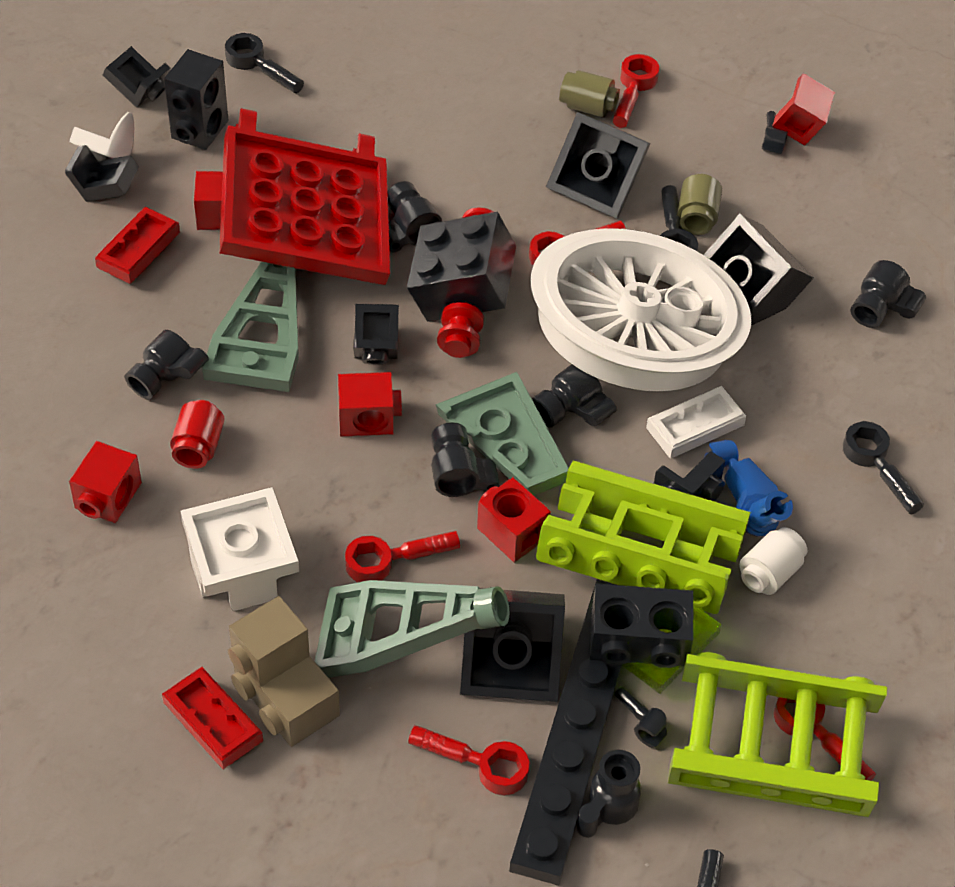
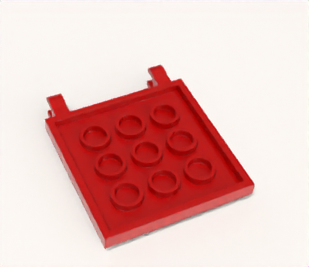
[219,108,390,285]

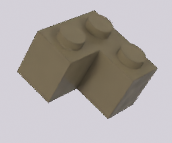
[228,596,340,747]

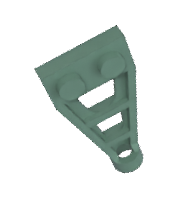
[202,262,299,392]
[314,580,509,678]

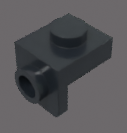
[102,46,171,107]
[65,145,139,202]
[353,304,399,365]
[654,451,726,502]

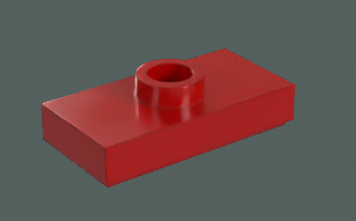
[95,206,180,284]
[162,667,263,770]

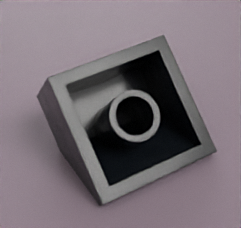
[704,214,814,326]
[460,588,565,702]

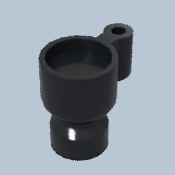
[387,181,442,253]
[850,260,926,328]
[124,330,209,400]
[532,364,617,428]
[431,422,500,497]
[577,749,642,838]

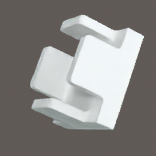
[181,487,299,611]

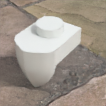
[69,112,135,161]

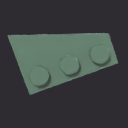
[436,372,569,496]

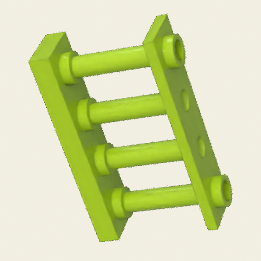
[668,652,887,817]

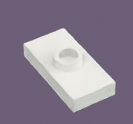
[646,386,746,459]

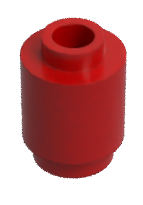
[170,400,225,469]

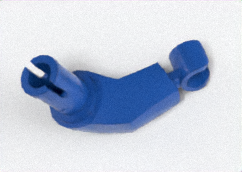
[705,440,793,537]

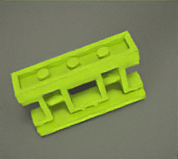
[536,460,751,614]

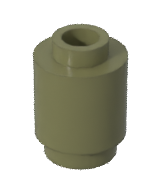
[559,70,620,118]
[677,174,722,235]

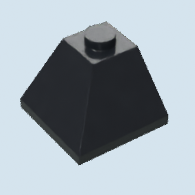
[546,112,651,219]

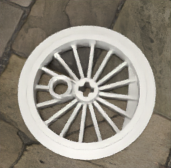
[531,228,751,391]

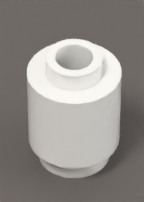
[739,527,808,595]

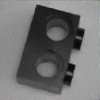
[164,49,229,150]
[590,584,693,668]

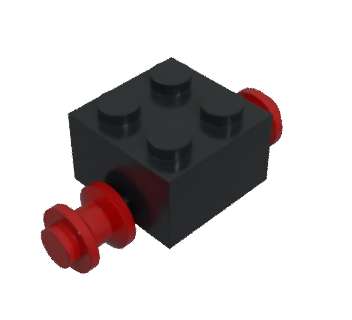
[407,207,516,358]

